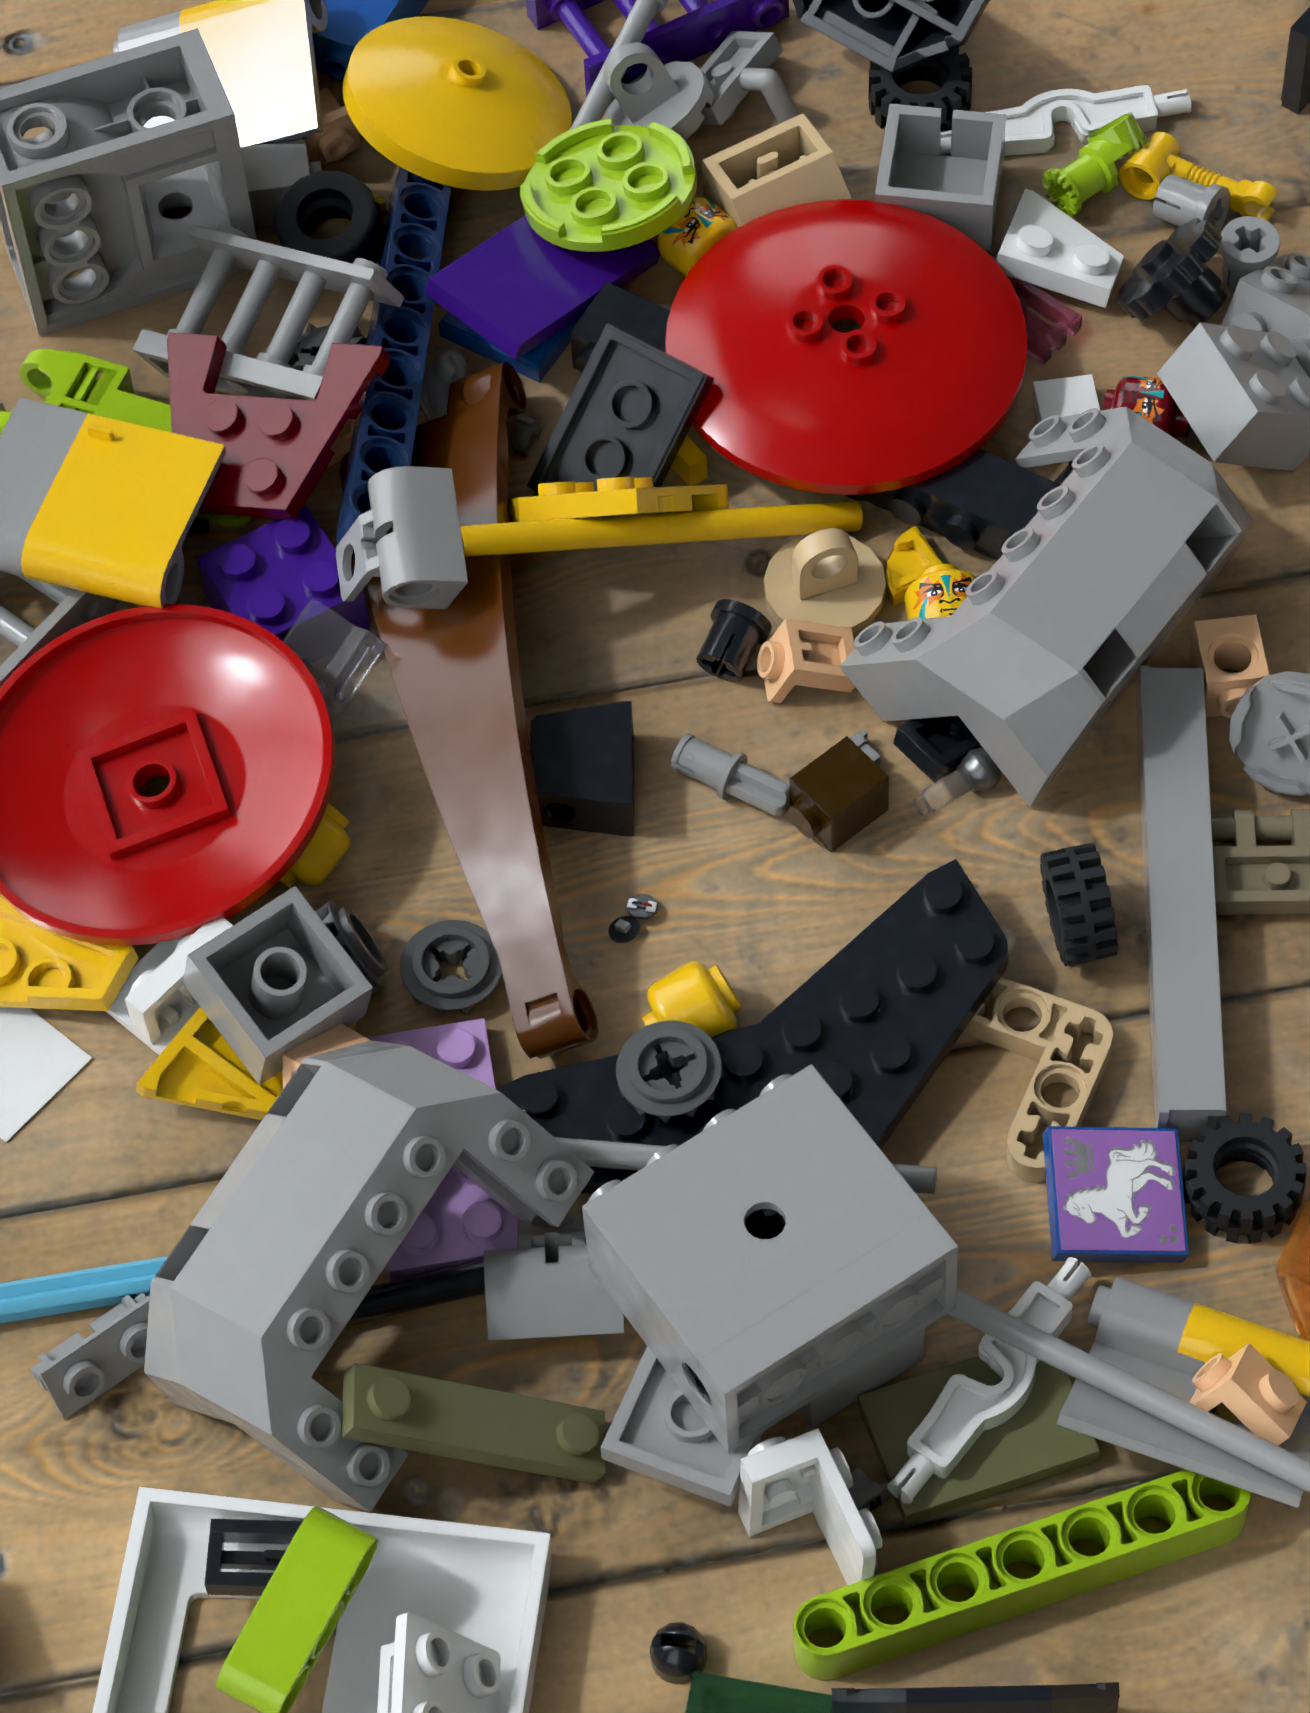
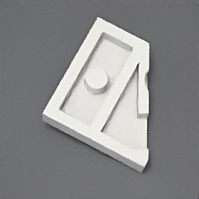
[996,188,1124,308]

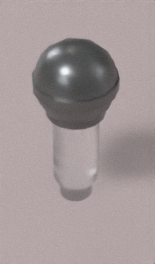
[913,747,1003,816]

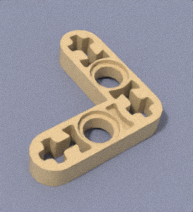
[962,977,1113,1183]

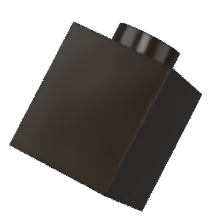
[788,736,889,853]

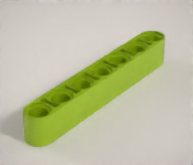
[793,1469,1251,1681]

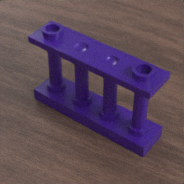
[526,0,789,97]

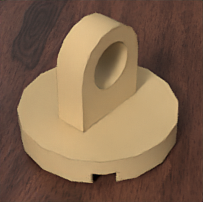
[763,528,886,638]

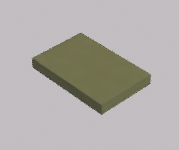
[858,1356,1100,1525]

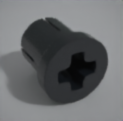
[696,599,772,682]

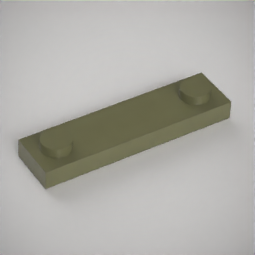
[342,1363,606,1484]

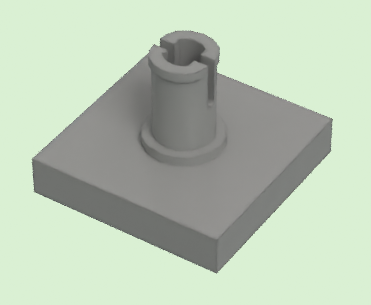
[600,1346,763,1507]

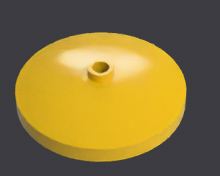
[343,16,572,191]

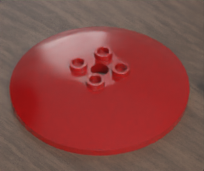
[665,199,1028,495]
[0,604,336,946]

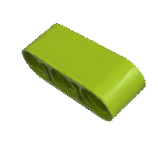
[215,1506,379,1713]

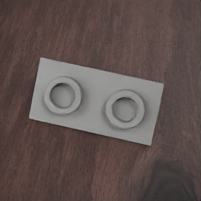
[30,1293,150,1420]

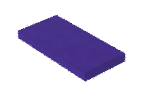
[424,215,660,360]

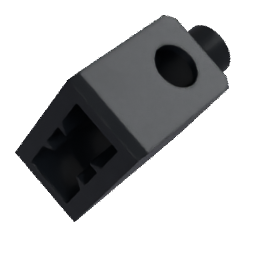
[530,701,634,836]

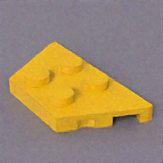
[508,477,729,522]
[136,1007,356,1120]

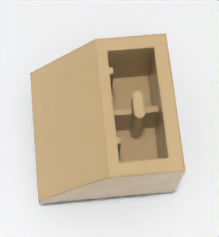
[702,113,852,228]

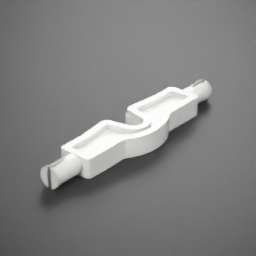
[940,85,1191,156]
[887,1257,1091,1504]

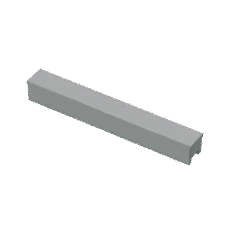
[1136,665,1226,1141]

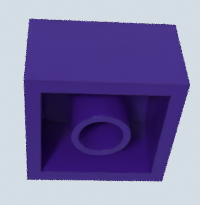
[197,505,370,665]

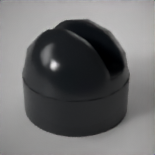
[650,1622,707,1684]

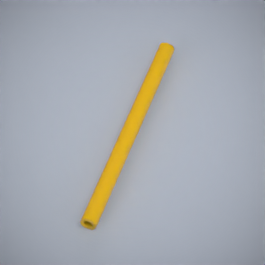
[460,501,863,557]

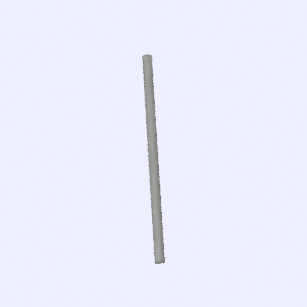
[947,1289,1310,1493]

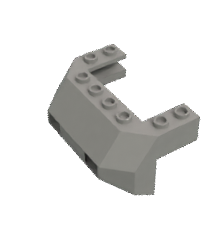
[840,407,1254,808]
[144,1040,594,1513]

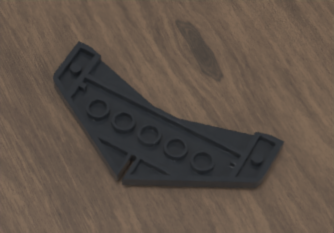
[496,859,1009,1193]

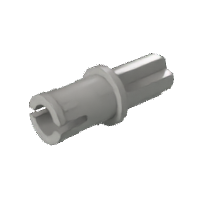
[671,733,790,816]

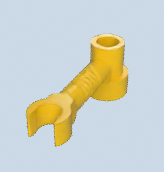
[1118,132,1279,221]

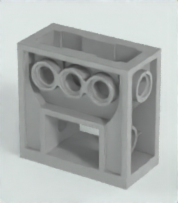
[0,28,257,336]

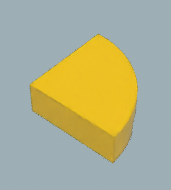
[885,526,943,607]

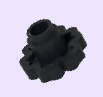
[1116,217,1227,328]

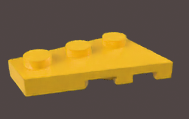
[0,898,139,1011]

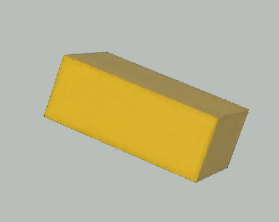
[671,435,708,486]

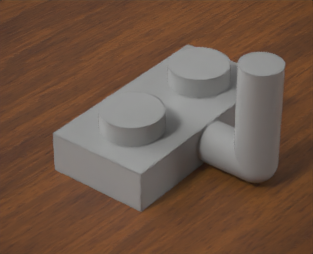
[701,31,800,126]

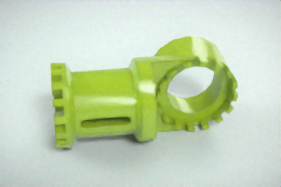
[1042,112,1148,217]

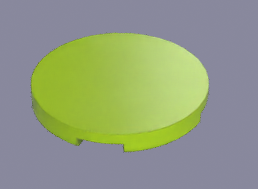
[520,119,697,252]

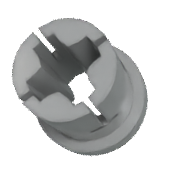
[1153,174,1230,232]
[1220,216,1280,292]

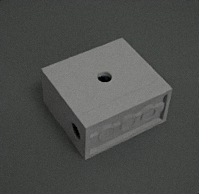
[582,1064,958,1454]

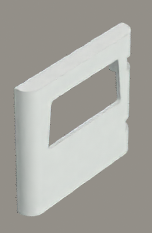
[92,1487,552,1713]

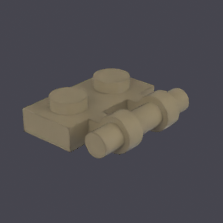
[1211,809,1310,915]

